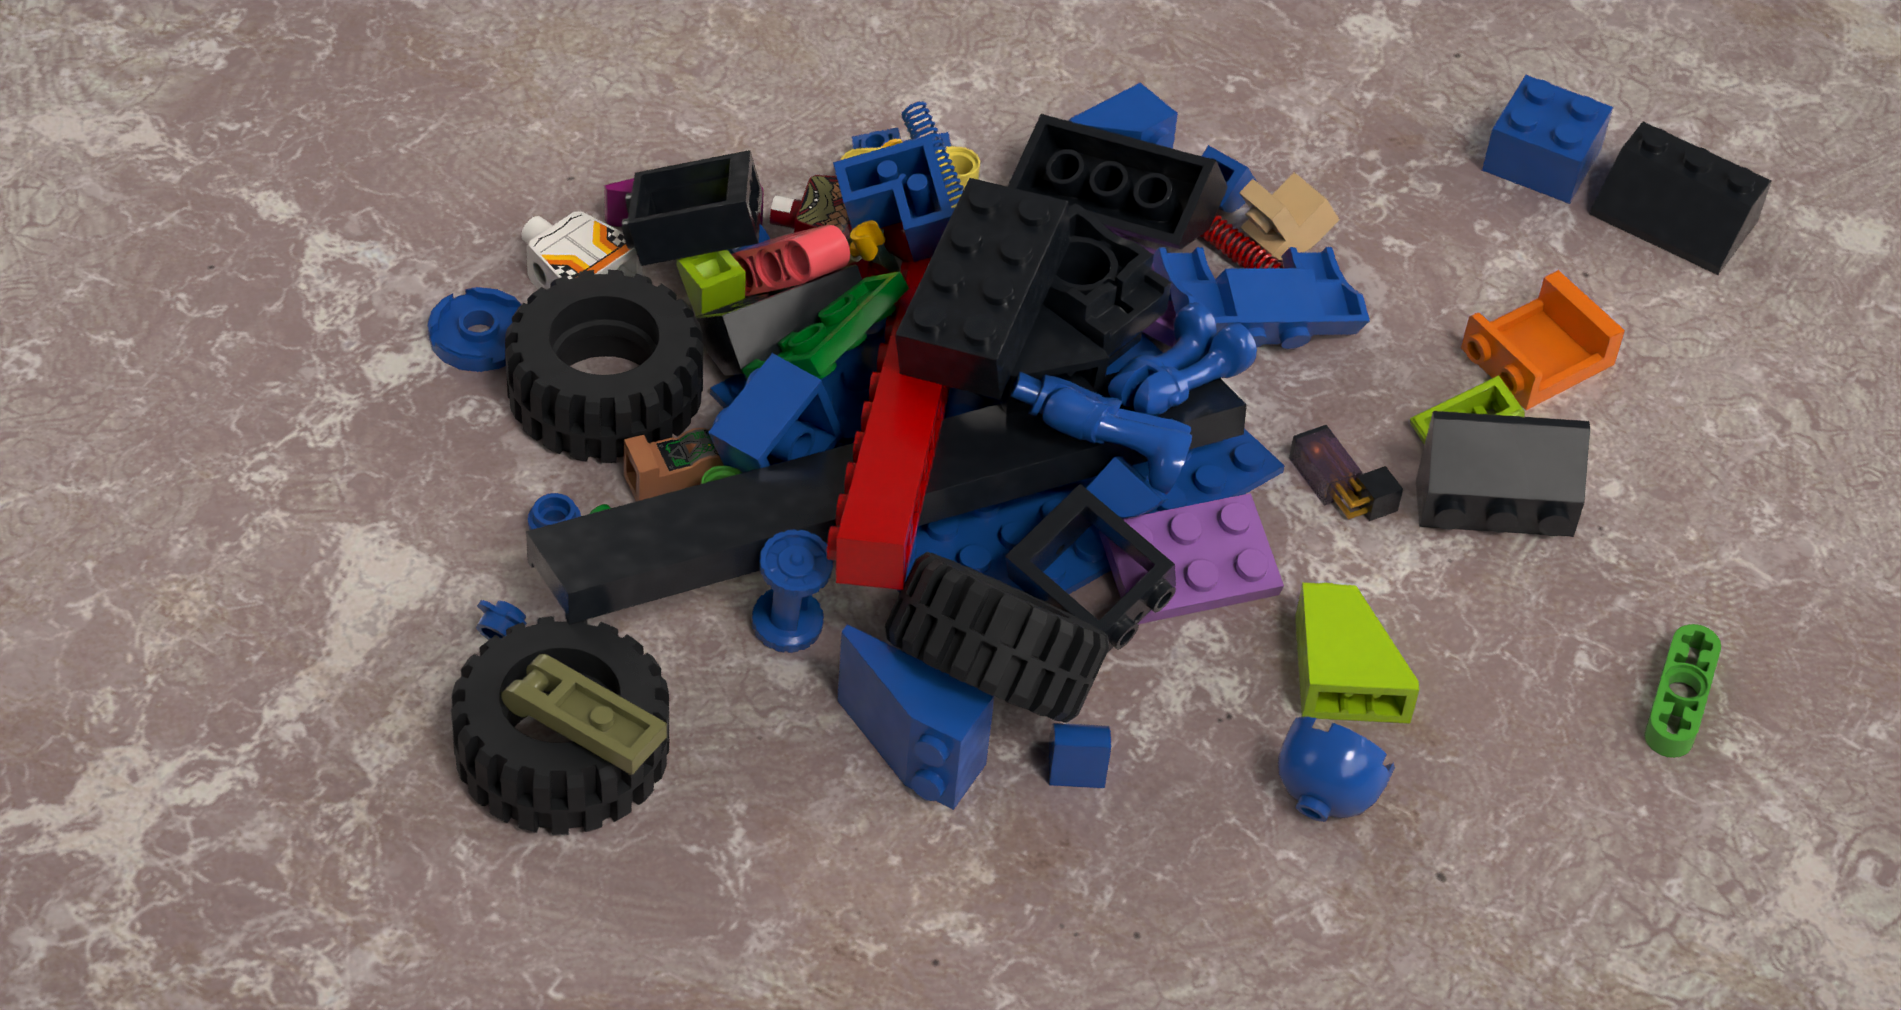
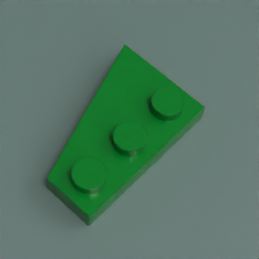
[742,271,910,379]

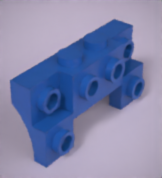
[1153,247,1370,349]

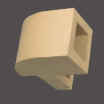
[1239,172,1340,260]

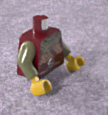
[769,139,903,279]

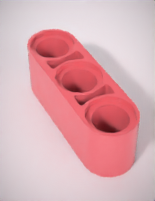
[732,225,850,296]

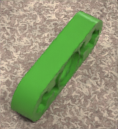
[1645,624,1721,758]

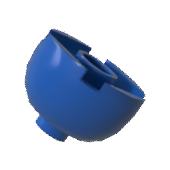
[1278,716,1395,822]

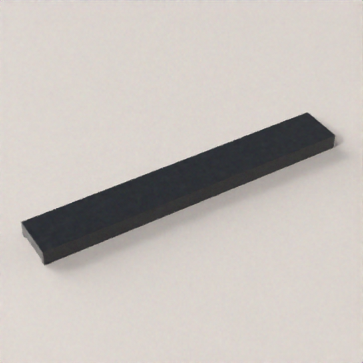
[526,372,1247,625]

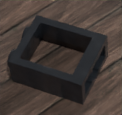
[622,150,763,266]
[1005,484,1176,653]

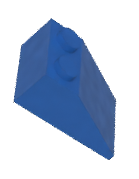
[837,624,994,810]

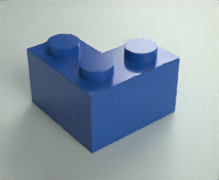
[833,135,953,262]

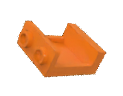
[1461,270,1625,410]

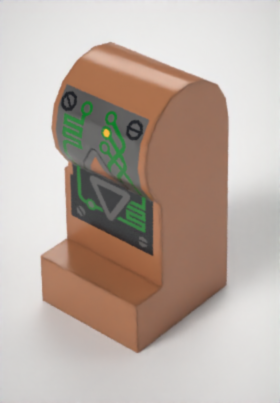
[624,428,724,501]

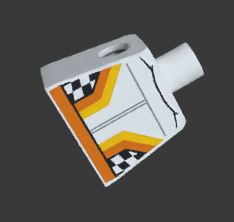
[521,211,642,290]

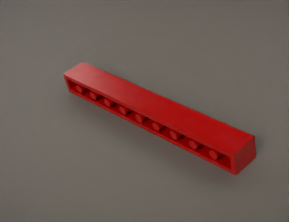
[827,257,951,590]

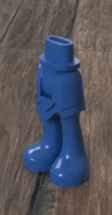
[1011,372,1192,494]

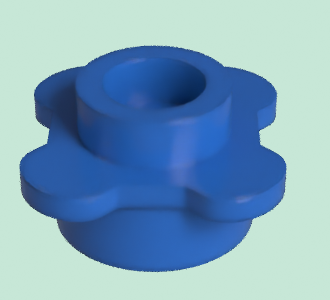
[476,600,527,640]

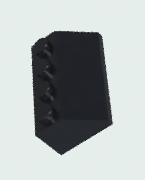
[1007,114,1228,250]

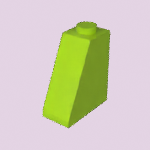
[1295,582,1420,724]

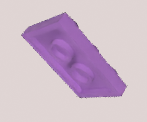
[1099,493,1284,624]

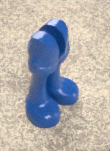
[1108,302,1257,416]

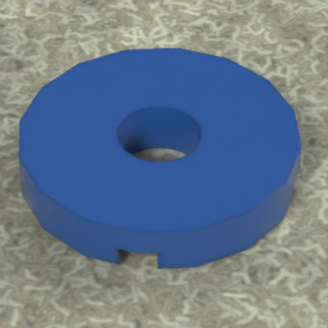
[428,287,522,372]

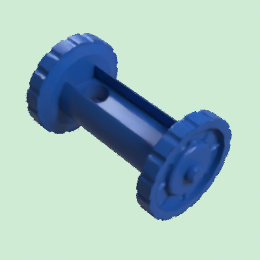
[751,529,834,653]

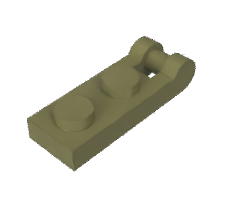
[501,654,667,775]

